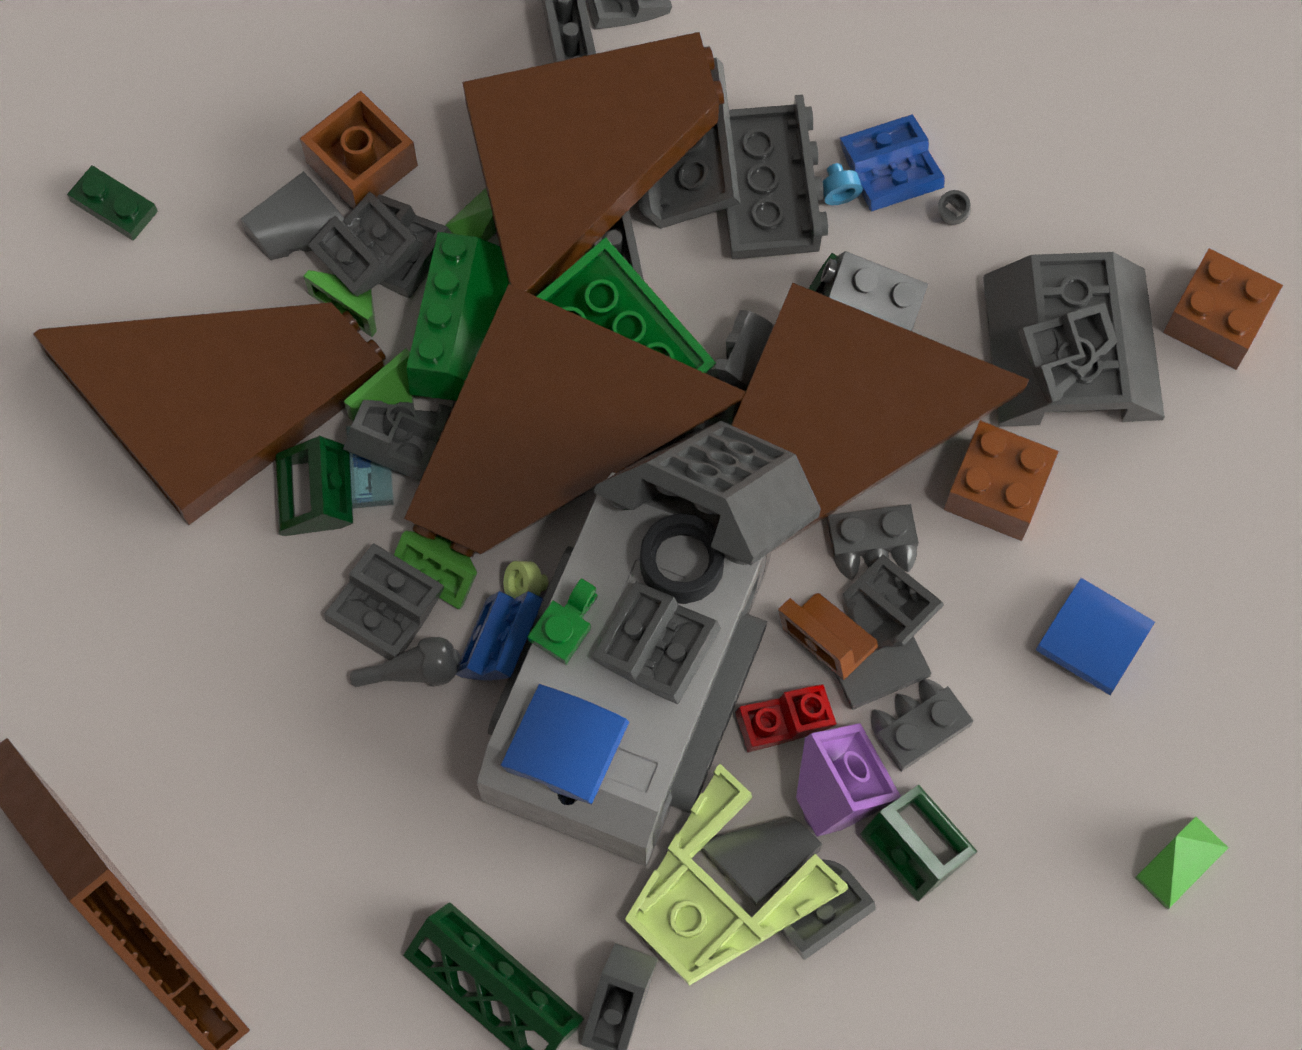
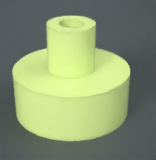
[503,561,548,598]

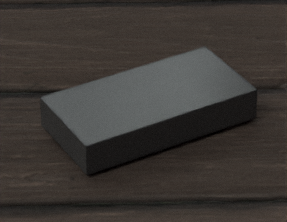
[834,636,932,710]

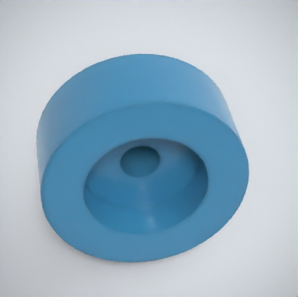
[822,163,863,205]

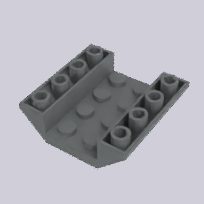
[983,252,1165,427]
[594,421,821,566]

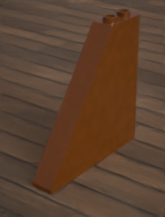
[462,32,724,296]
[731,282,1029,552]
[404,284,745,558]
[33,302,386,525]
[0,738,250,1050]

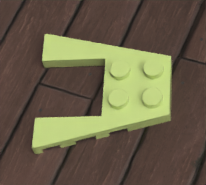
[625,764,848,986]

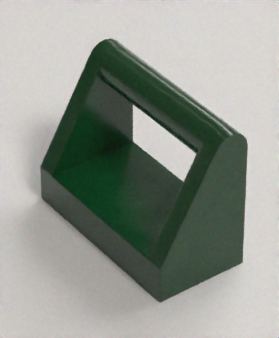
[275,435,353,536]
[860,785,978,902]

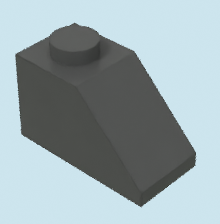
[581,943,658,1050]

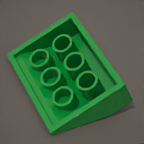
[407,232,509,401]
[536,237,716,373]

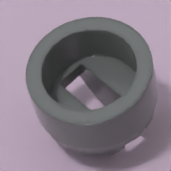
[938,190,971,225]

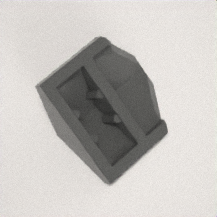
[843,554,944,648]

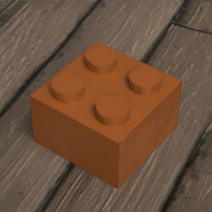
[300,91,418,209]
[1163,248,1283,370]
[944,420,1059,541]

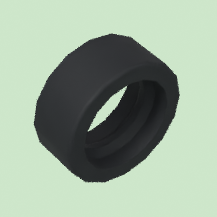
[640,513,725,604]

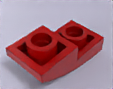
[735,684,837,752]

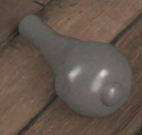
[350,637,461,687]

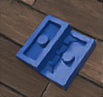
[840,114,945,212]
[1036,578,1155,695]
[456,591,543,681]
[501,684,629,805]

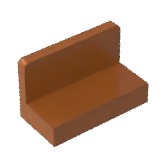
[778,593,878,680]

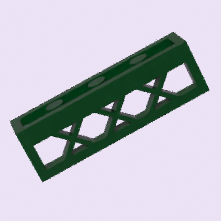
[403,902,585,1050]

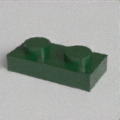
[67,165,158,241]

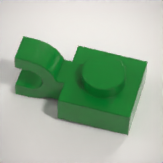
[528,578,598,665]

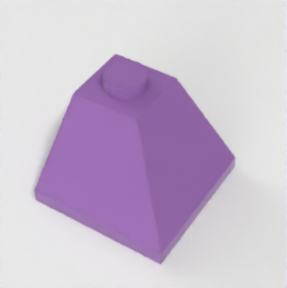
[796,723,901,837]

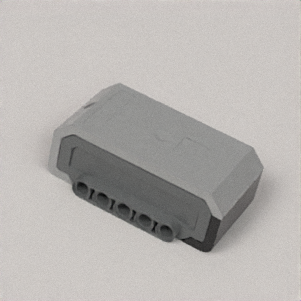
[477,472,771,866]

